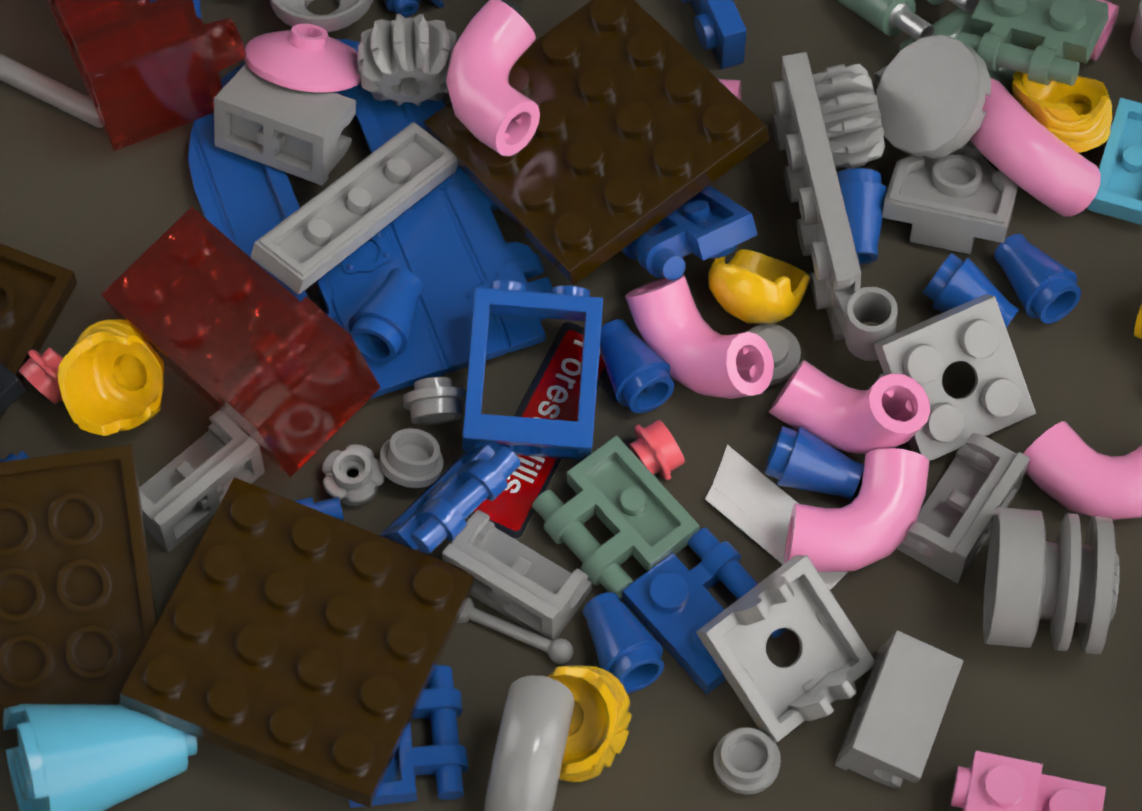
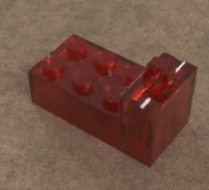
[46,0,246,151]
[101,207,381,478]

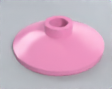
[244,24,361,93]

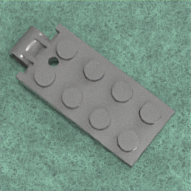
[772,52,898,361]

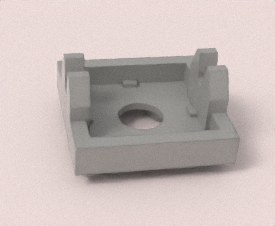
[873,294,1036,462]
[696,555,877,742]

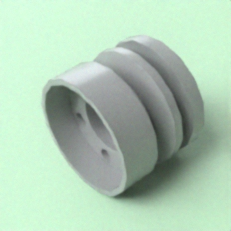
[983,507,1120,654]

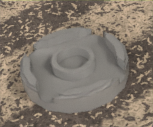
[876,35,991,158]

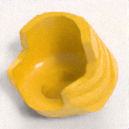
[1012,71,1112,153]
[57,319,164,436]
[548,666,632,782]

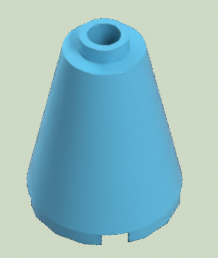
[3,704,197,811]

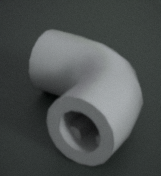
[483,675,575,811]

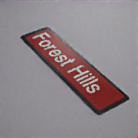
[467,322,607,539]

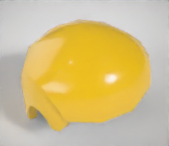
[708,249,811,324]

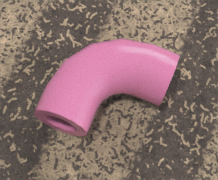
[446,0,540,156]
[970,78,1101,217]
[625,275,774,399]
[769,360,930,454]
[1023,421,1142,520]
[784,448,929,572]

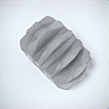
[358,14,457,106]
[813,64,885,169]

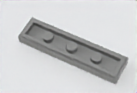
[251,122,458,295]

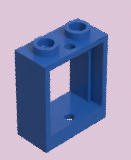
[462,280,603,460]

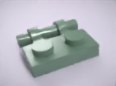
[958,0,1108,86]
[532,435,700,599]

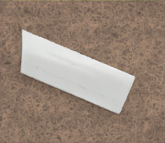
[705,445,847,590]

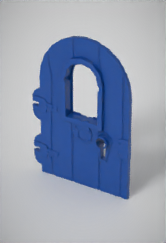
[188,39,553,427]

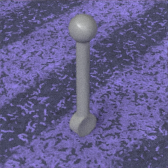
[457,597,574,664]

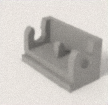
[214,64,356,186]
[139,410,265,553]
[897,433,1030,584]
[442,510,592,641]
[835,630,963,789]

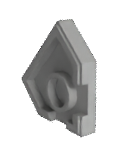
[882,140,1018,254]

